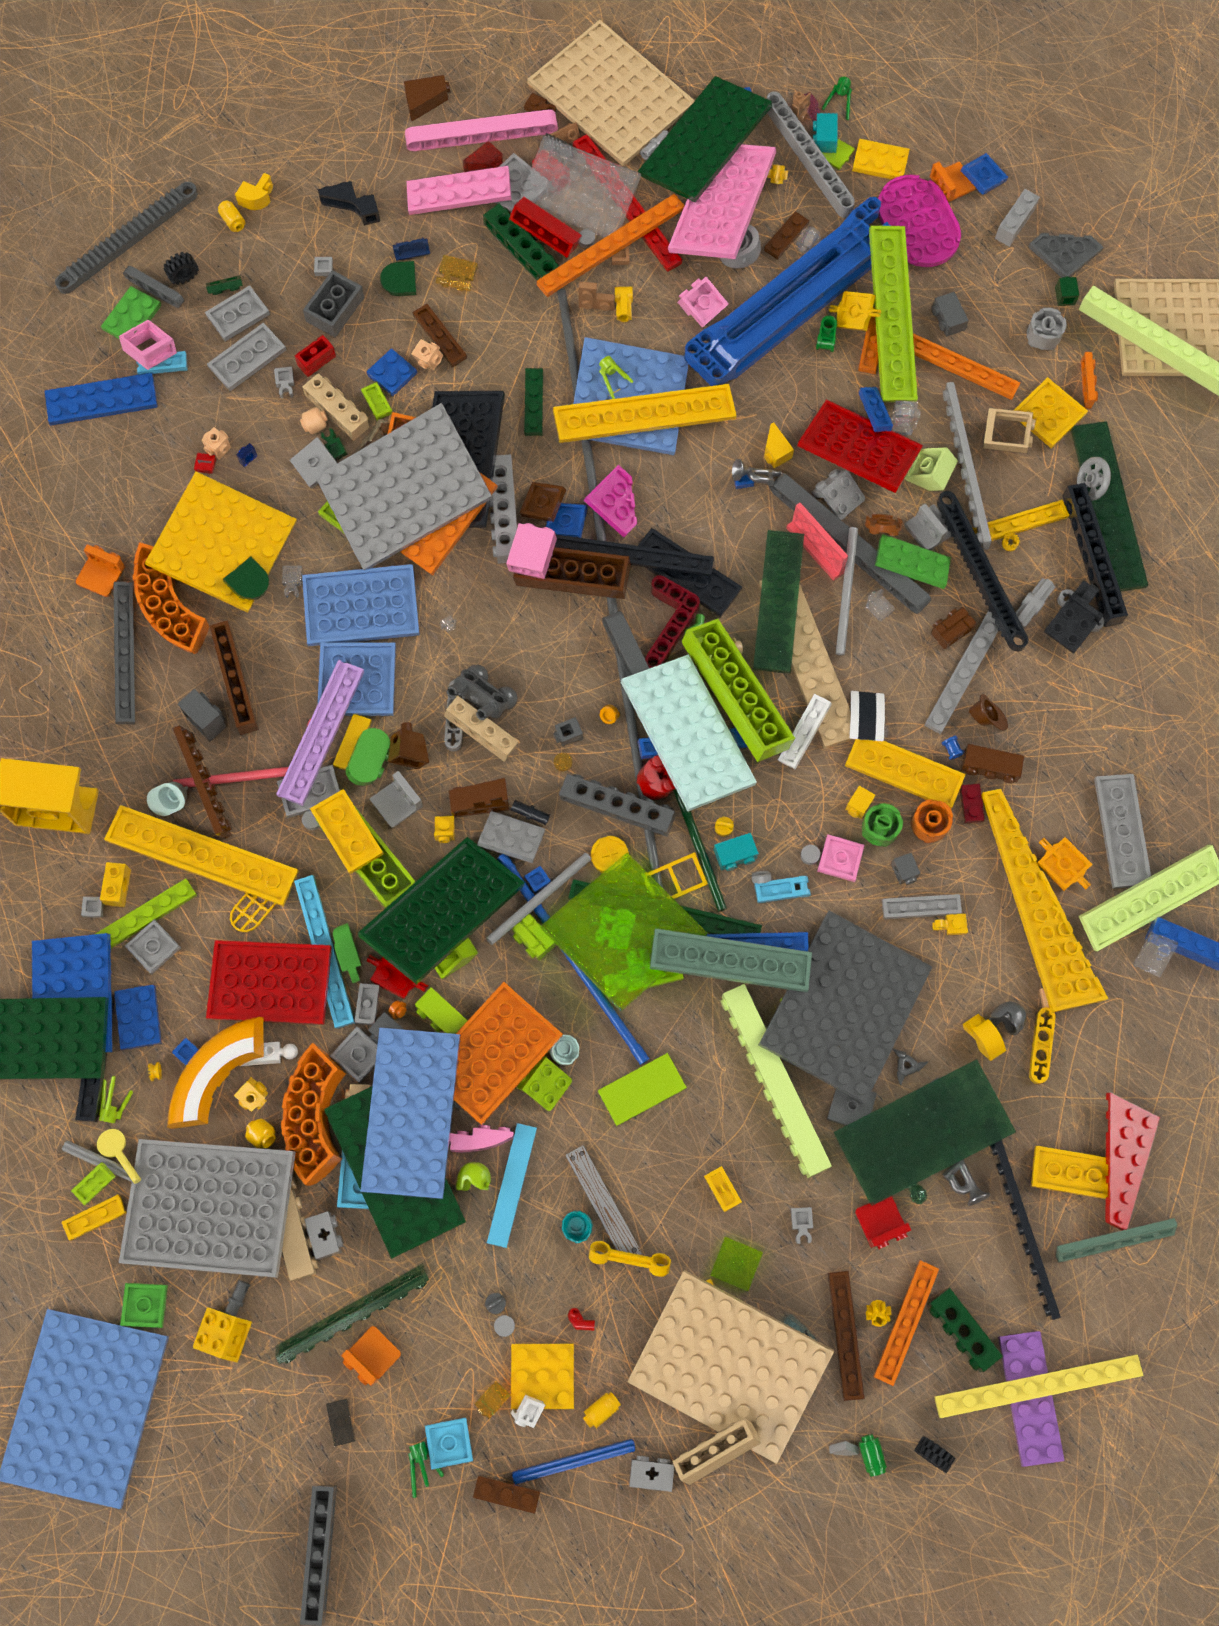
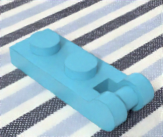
[136,351,188,375]
[754,876,811,903]

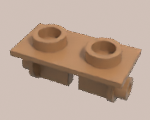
[791,91,811,122]
[544,122,580,152]

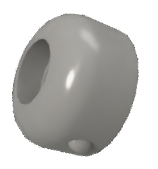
[719,224,761,269]

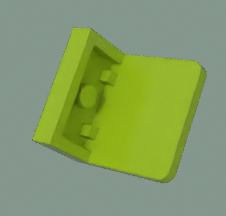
[516,1056,572,1111]

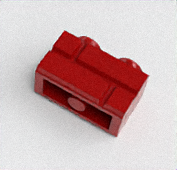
[294,335,336,377]

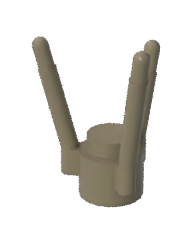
[357,419,389,452]

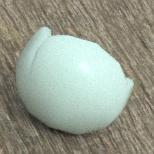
[550,1035,579,1065]

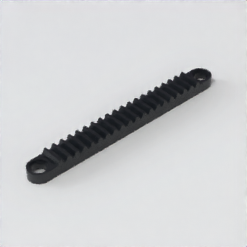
[937,491,1029,652]

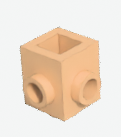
[411,339,443,370]
[202,427,231,460]

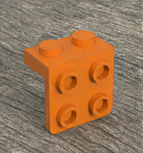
[76,544,125,597]
[341,1326,401,1386]

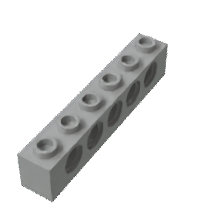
[489,454,517,564]

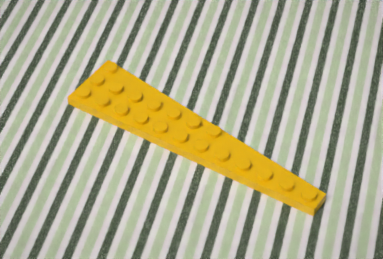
[981,789,1108,1013]

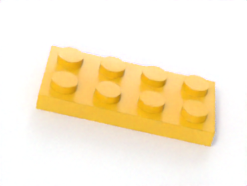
[310,789,383,874]
[1030,1146,1108,1199]

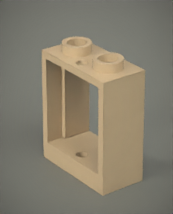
[983,408,1036,453]

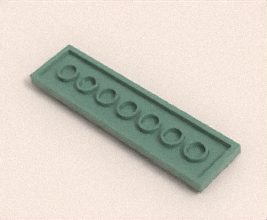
[650,929,812,992]

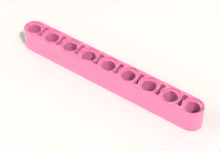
[405,110,558,151]

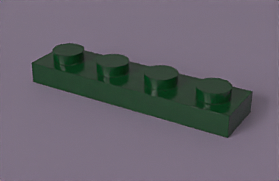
[524,368,543,436]

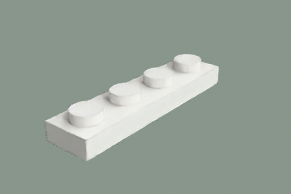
[778,694,832,769]

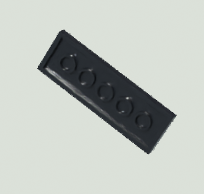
[638,528,742,617]

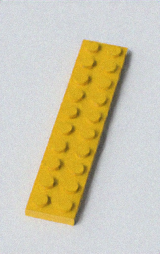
[553,384,737,443]
[104,805,299,907]

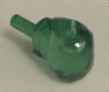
[901,1172,928,1205]

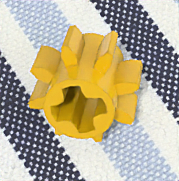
[767,164,788,184]
[866,1300,892,1327]

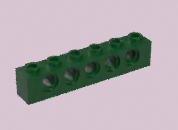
[483,203,559,280]

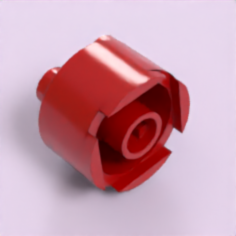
[637,756,675,800]

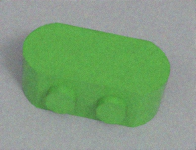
[345,728,390,786]

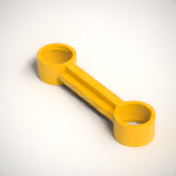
[589,1241,671,1277]

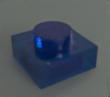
[236,443,257,467]

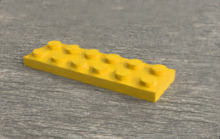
[845,739,966,809]

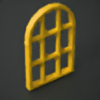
[230,893,276,933]

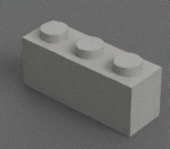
[995,189,1040,247]

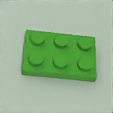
[101,286,162,339]

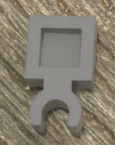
[274,367,295,399]
[790,1207,813,1244]

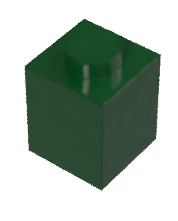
[1055,276,1080,306]

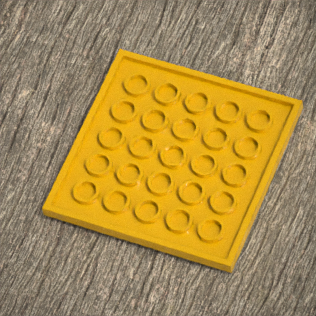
[145,472,297,613]

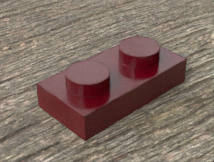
[960,784,985,824]

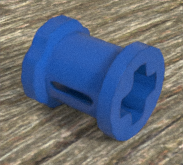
[941,736,965,760]

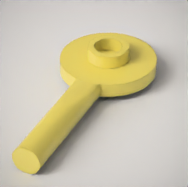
[97,1129,141,1184]

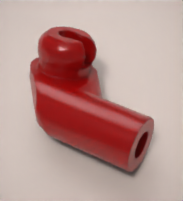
[568,1308,595,1331]

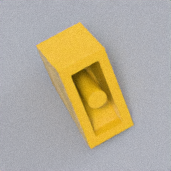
[764,422,794,468]

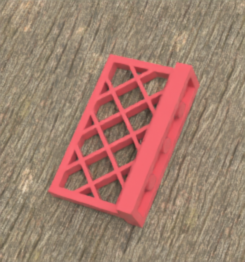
[787,503,848,581]

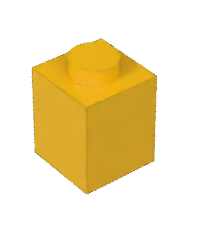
[845,786,876,819]

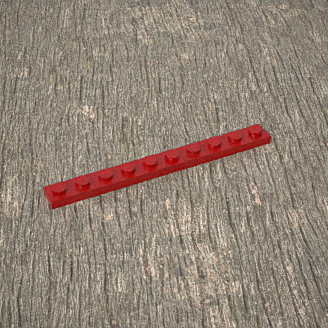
[573,134,682,272]

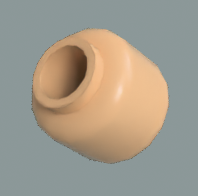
[300,407,328,434]

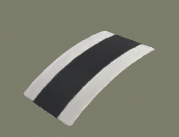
[850,691,885,741]

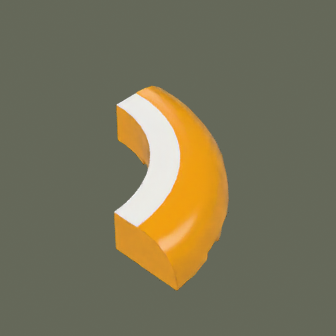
[167,1017,264,1129]

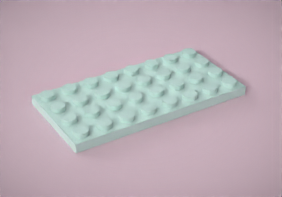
[621,654,757,811]

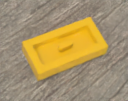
[704,1166,742,1212]

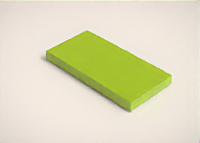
[598,1053,687,1127]

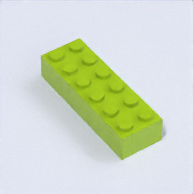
[315,807,415,908]

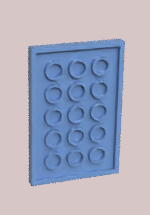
[302,564,420,647]

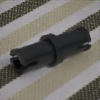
[511,799,551,826]

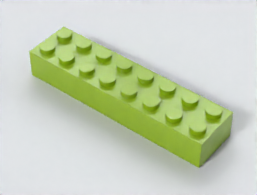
[682,619,795,762]

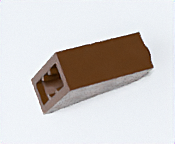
[404,75,450,121]

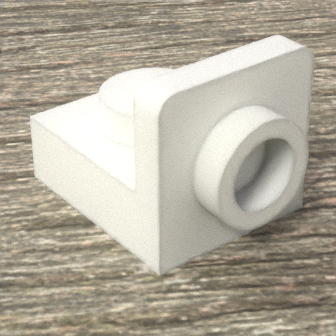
[511,1395,545,1428]

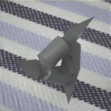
[892,1049,929,1086]

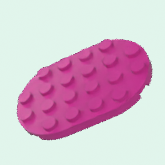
[878,175,961,267]

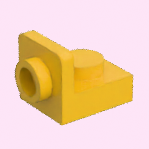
[434,816,455,843]

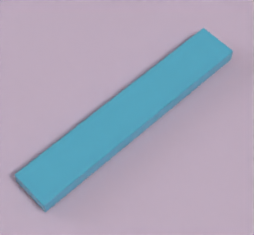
[487,1123,537,1248]

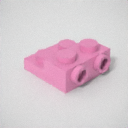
[677,277,728,327]

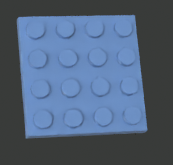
[318,642,396,716]

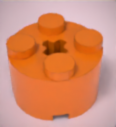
[911,799,953,843]

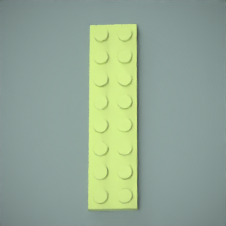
[1079,845,1219,951]

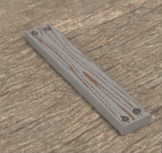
[566,1146,642,1255]

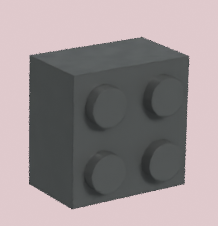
[177,689,227,742]

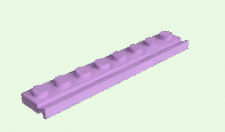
[277,660,364,806]

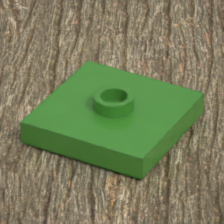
[120,1283,168,1328]

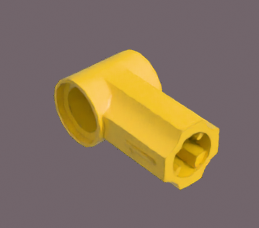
[615,287,633,322]

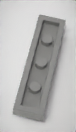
[882,894,962,919]

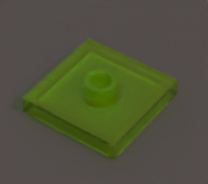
[710,1236,763,1291]

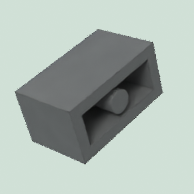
[932,292,969,337]

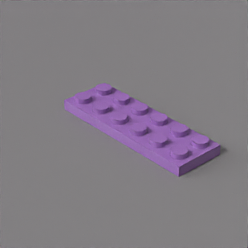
[998,1331,1064,1467]

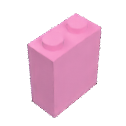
[506,523,557,579]

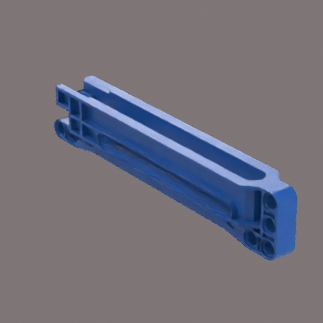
[684,197,891,386]

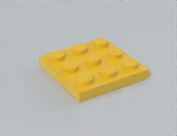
[1013,377,1088,449]
[511,1344,574,1410]

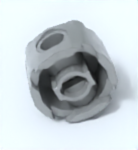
[1026,308,1066,350]

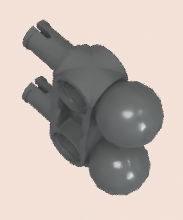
[447,664,518,720]

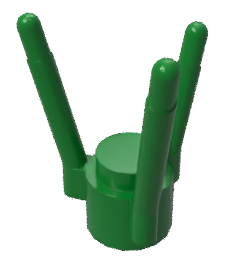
[822,77,852,120]
[408,1442,444,1498]

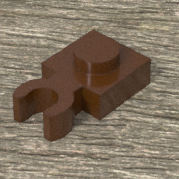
[524,93,556,112]

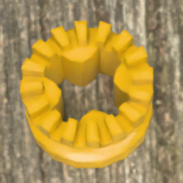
[1002,533,1020,551]
[148,1062,162,1081]

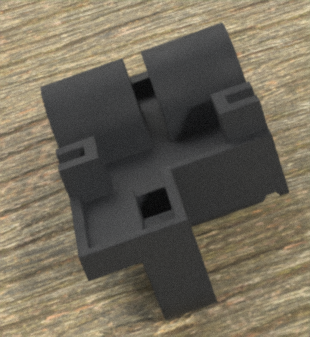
[1044,580,1103,654]

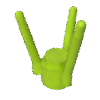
[599,356,633,399]
[99,1076,133,1124]

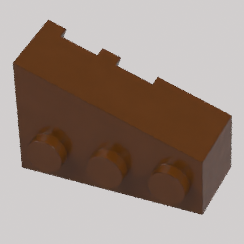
[449,778,509,818]

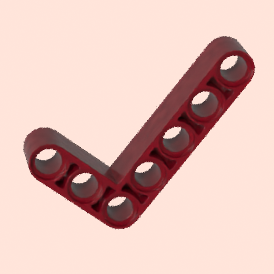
[645,576,700,669]

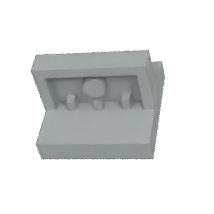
[904,503,951,550]

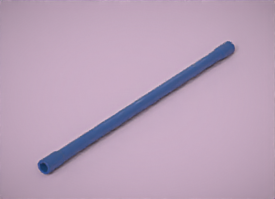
[497,854,650,1066]

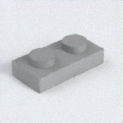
[355,983,380,1025]

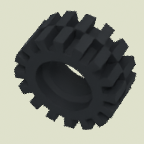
[163,252,199,285]
[914,1436,956,1473]

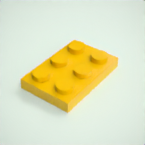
[852,138,910,179]

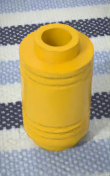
[218,201,246,232]
[583,1392,621,1429]

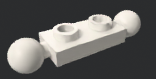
[241,1042,298,1066]

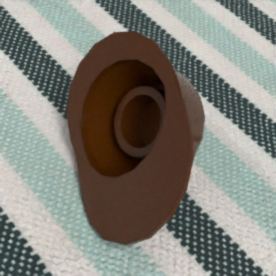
[969,694,1008,731]

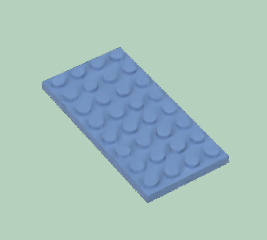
[361,1028,460,1199]

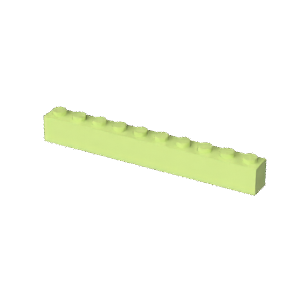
[1079,286,1219,396]
[720,984,832,1178]

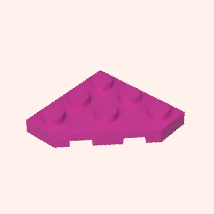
[584,465,637,537]

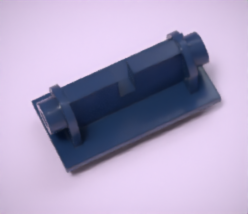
[392,237,430,261]

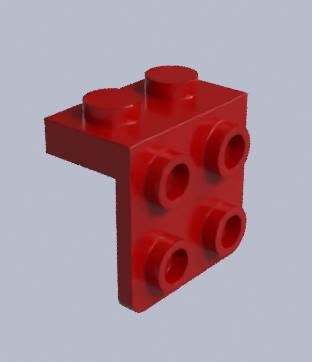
[855,1195,911,1250]

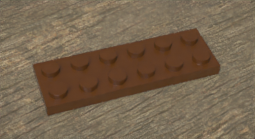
[172,725,232,838]

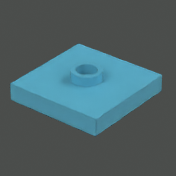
[425,1418,473,1469]

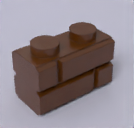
[931,607,976,649]

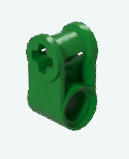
[816,316,837,352]

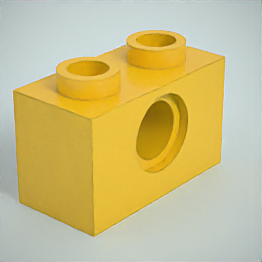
[100,862,131,907]

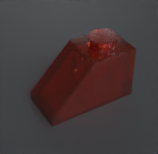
[463,141,503,172]

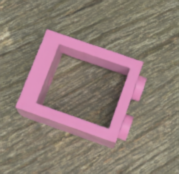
[119,320,177,370]

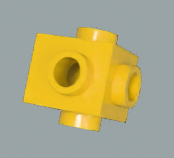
[234,1077,268,1112]

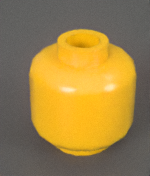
[245,1119,276,1149]

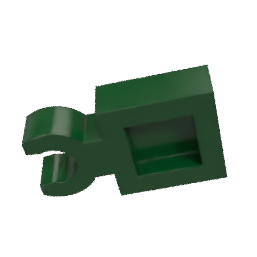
[321,428,348,461]

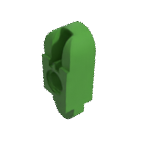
[333,923,361,983]

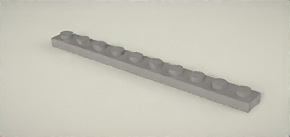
[943,382,992,550]

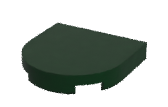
[380,261,416,296]
[223,557,269,600]

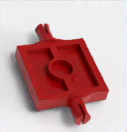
[366,954,429,1000]

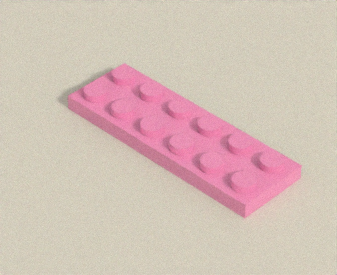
[406,166,512,215]

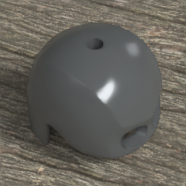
[989,1001,1027,1035]

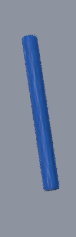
[512,1439,635,1484]

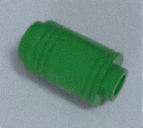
[858,1434,887,1477]

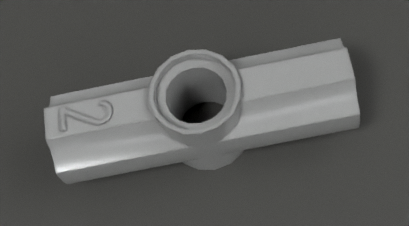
[1016,578,1055,628]

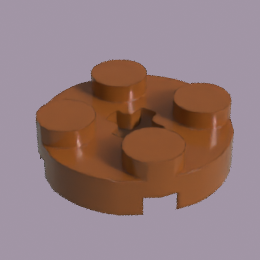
[865,514,903,536]

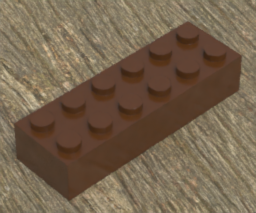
[513,547,631,599]

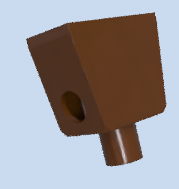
[388,722,429,769]

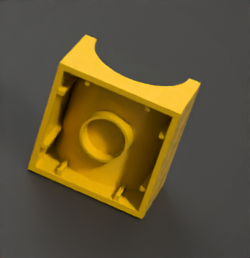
[0,758,99,834]

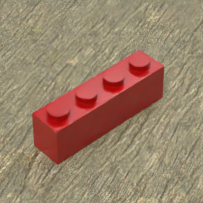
[509,197,582,258]

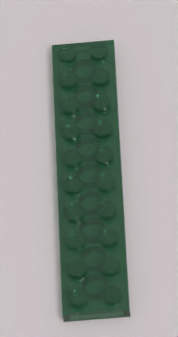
[1071,421,1148,591]

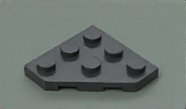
[1028,233,1103,278]

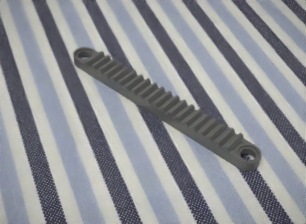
[55,182,198,294]

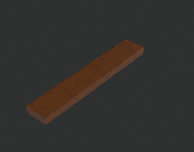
[828,1271,865,1401]

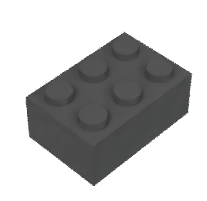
[303,270,364,338]

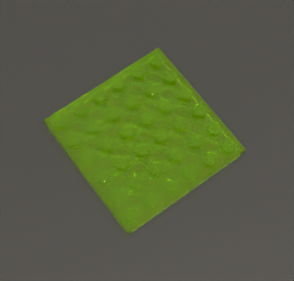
[541,853,708,1011]

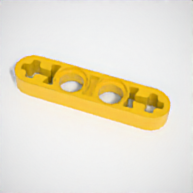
[1029,1007,1056,1084]

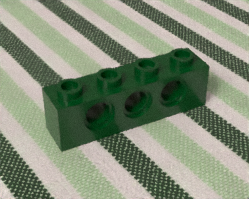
[927,1288,1003,1372]

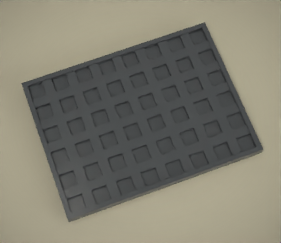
[758,910,932,1104]

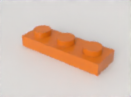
[1081,352,1098,409]

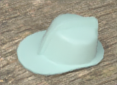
[147,782,188,816]

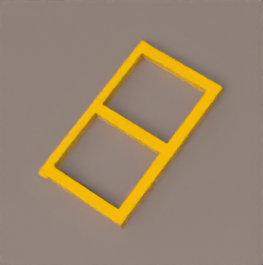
[641,852,708,902]

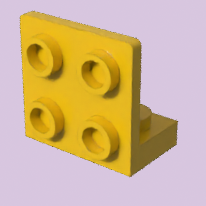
[193,1307,252,1363]

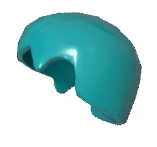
[561,1210,593,1243]

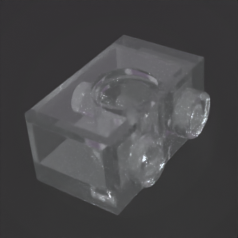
[890,401,921,435]

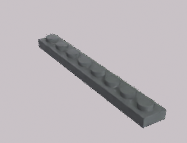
[113,582,135,724]

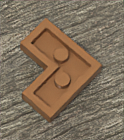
[579,282,615,311]

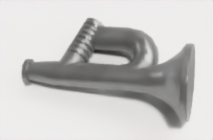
[732,459,782,486]
[942,1149,990,1206]

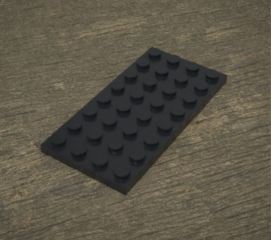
[432,391,505,528]

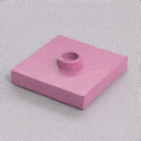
[817,834,865,882]

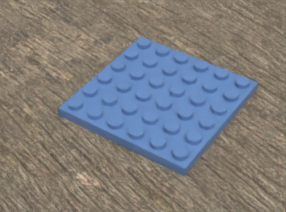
[573,337,688,455]

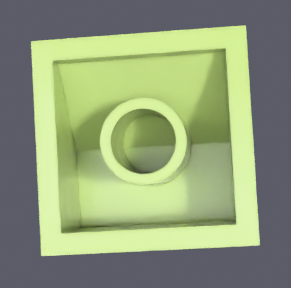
[905,447,958,491]

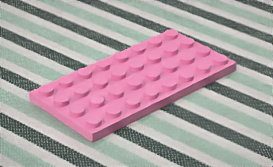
[668,145,776,259]

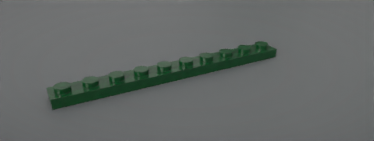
[568,879,762,934]

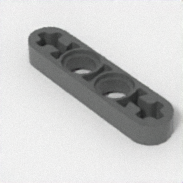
[123,266,184,308]

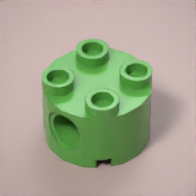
[861,803,903,847]

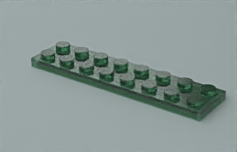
[753,530,804,674]
[275,1263,429,1365]

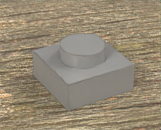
[314,257,333,276]
[81,896,104,918]

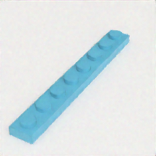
[294,875,355,1029]

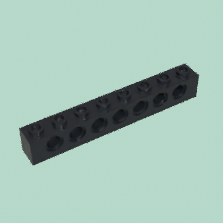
[1062,483,1128,627]

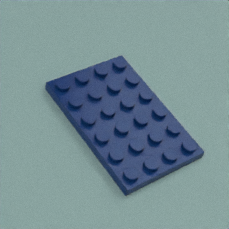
[32,933,112,1053]

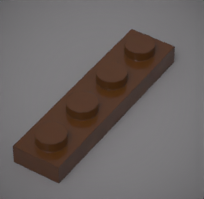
[412,304,467,368]

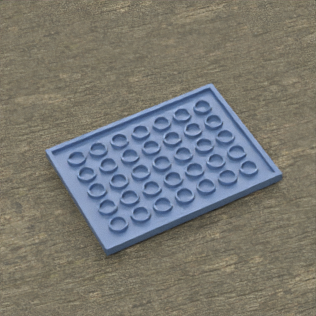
[0,1309,169,1509]

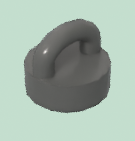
[485,1293,506,1314]

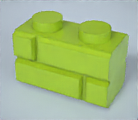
[512,914,556,961]

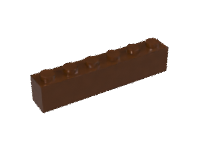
[209,620,259,735]

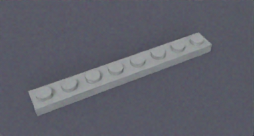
[924,611,998,734]

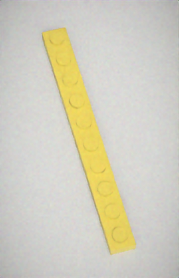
[934,1355,1143,1418]

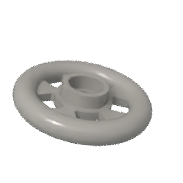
[1077,457,1111,501]

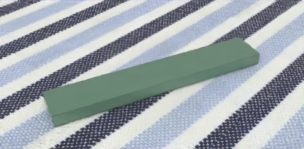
[1056,1218,1177,1263]

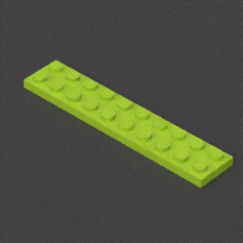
[869,226,918,402]

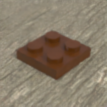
[520,482,566,522]

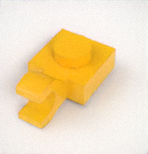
[932,914,968,935]

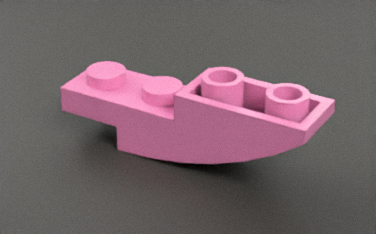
[449,1125,514,1153]

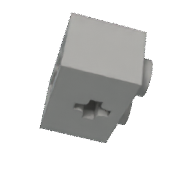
[304,1211,344,1260]
[629,1456,674,1492]

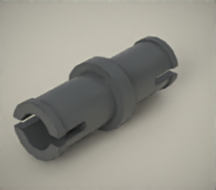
[224,1280,251,1317]

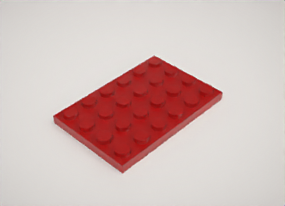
[797,399,923,493]
[206,940,332,1025]

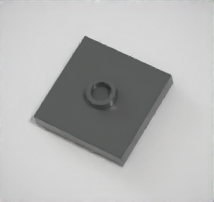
[827,1089,877,1132]

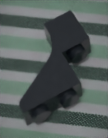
[317,181,380,226]

